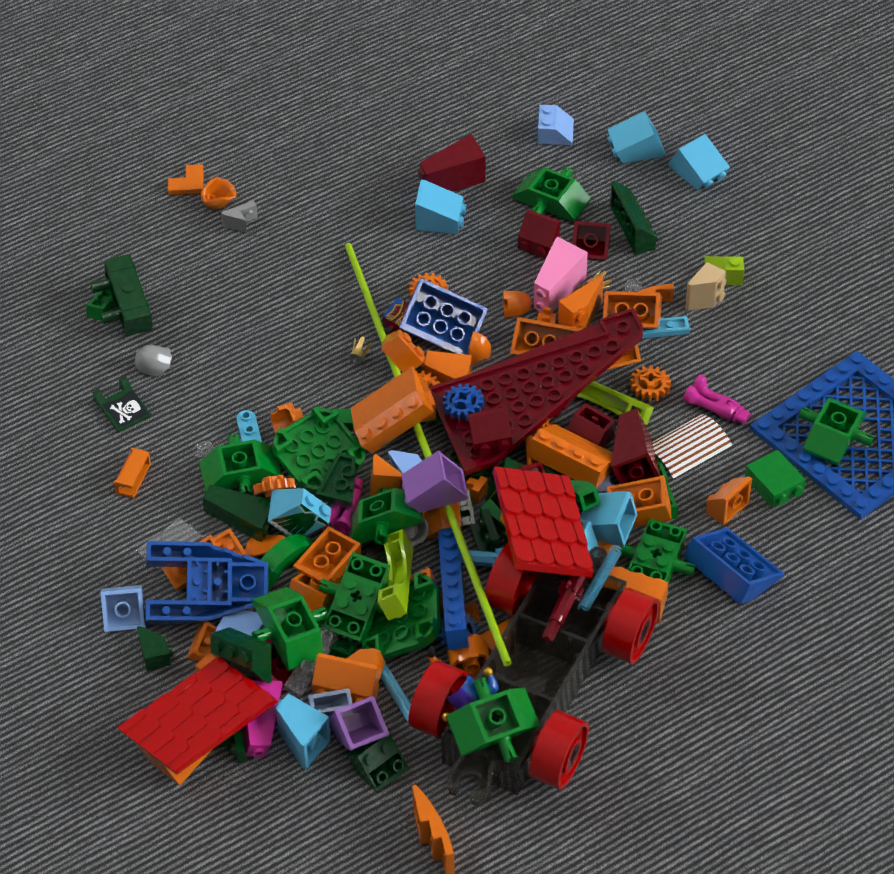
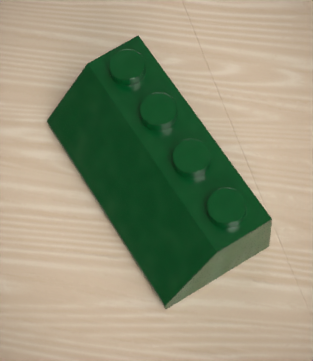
[610,180,658,255]

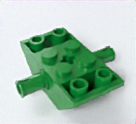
[512,167,591,222]
[799,398,875,465]
[199,433,282,495]
[349,488,423,545]
[616,518,696,586]
[318,552,390,642]
[251,587,328,671]
[446,677,541,762]

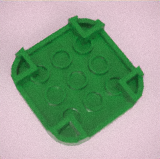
[272,406,365,494]
[361,572,441,659]

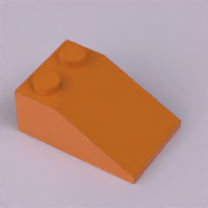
[558,276,604,329]
[293,526,362,584]
[289,573,343,611]

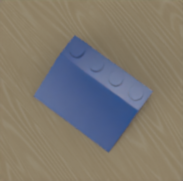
[399,278,488,355]
[683,527,785,604]

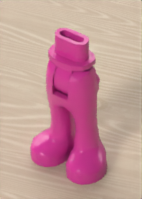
[683,374,751,424]
[320,478,363,535]

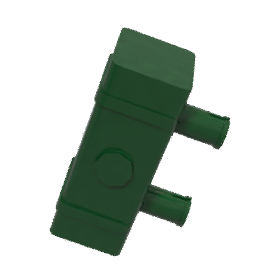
[90,254,152,336]

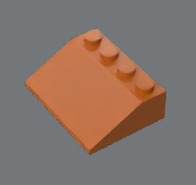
[351,367,434,454]
[527,424,613,488]

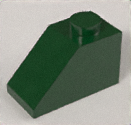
[137,626,173,671]

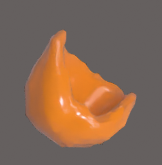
[200,177,237,210]

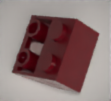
[566,403,616,448]

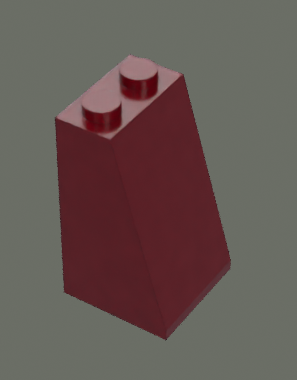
[418,134,486,192]
[611,408,660,484]

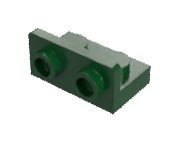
[470,509,500,552]

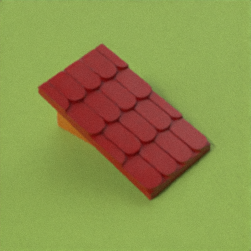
[493,466,594,578]
[118,657,278,786]

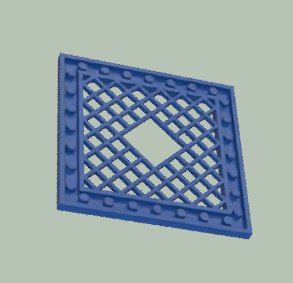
[750,351,894,520]

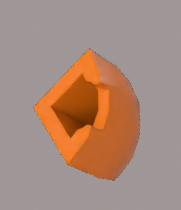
[503,291,532,317]
[469,331,491,365]

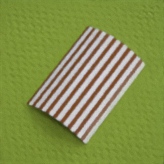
[652,414,732,479]

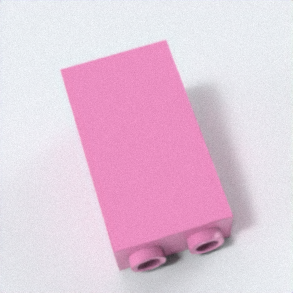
[534,237,588,313]

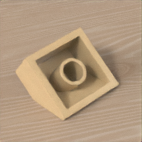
[685,262,727,310]

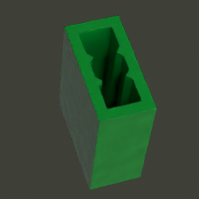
[745,450,806,508]

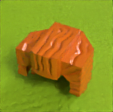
[270,402,304,435]

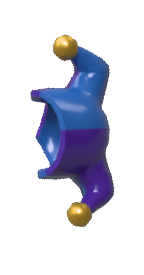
[442,667,499,722]

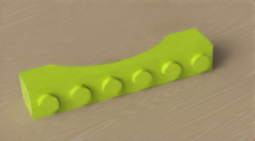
[577,381,654,425]
[377,529,414,620]

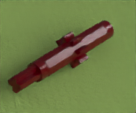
[541,559,593,643]

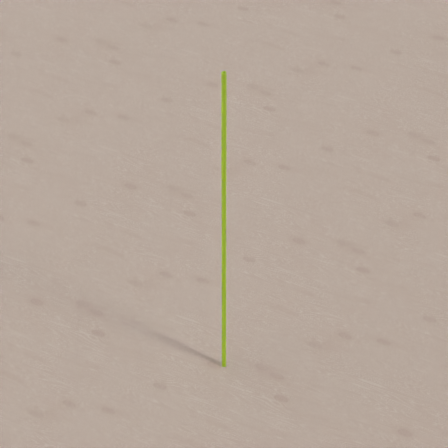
[345,243,511,666]

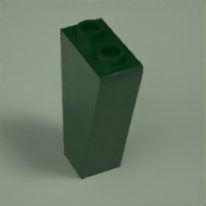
[203,485,271,542]

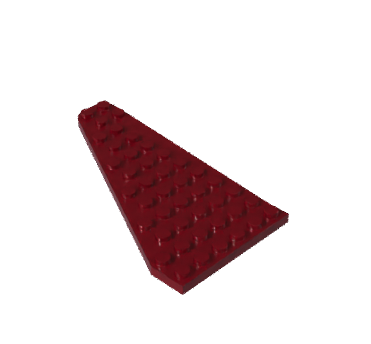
[429,308,643,476]

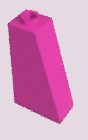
[242,680,282,758]

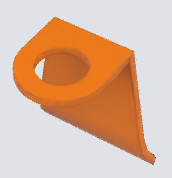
[245,535,286,557]

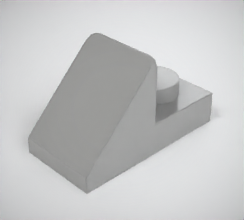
[221,201,258,232]

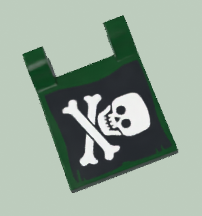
[92,376,151,433]

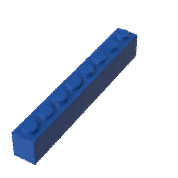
[438,528,469,650]

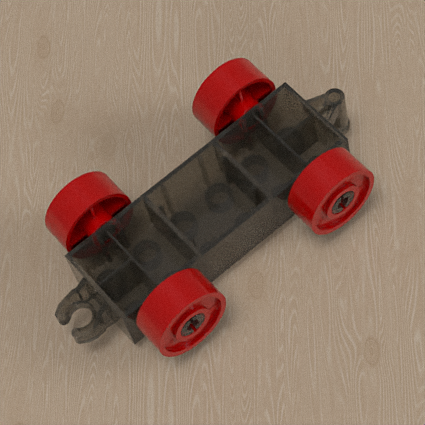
[408,543,660,805]

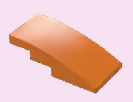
[161,528,248,591]
[412,785,455,874]

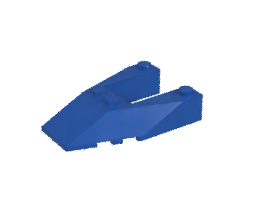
[145,541,268,626]

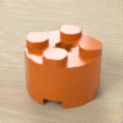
[447,634,492,680]

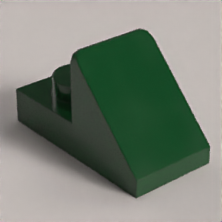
[218,728,246,763]

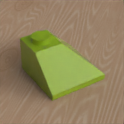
[704,256,744,285]

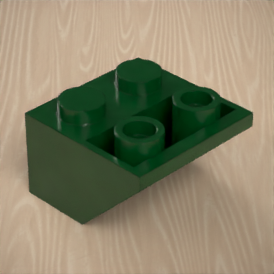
[347,733,410,792]

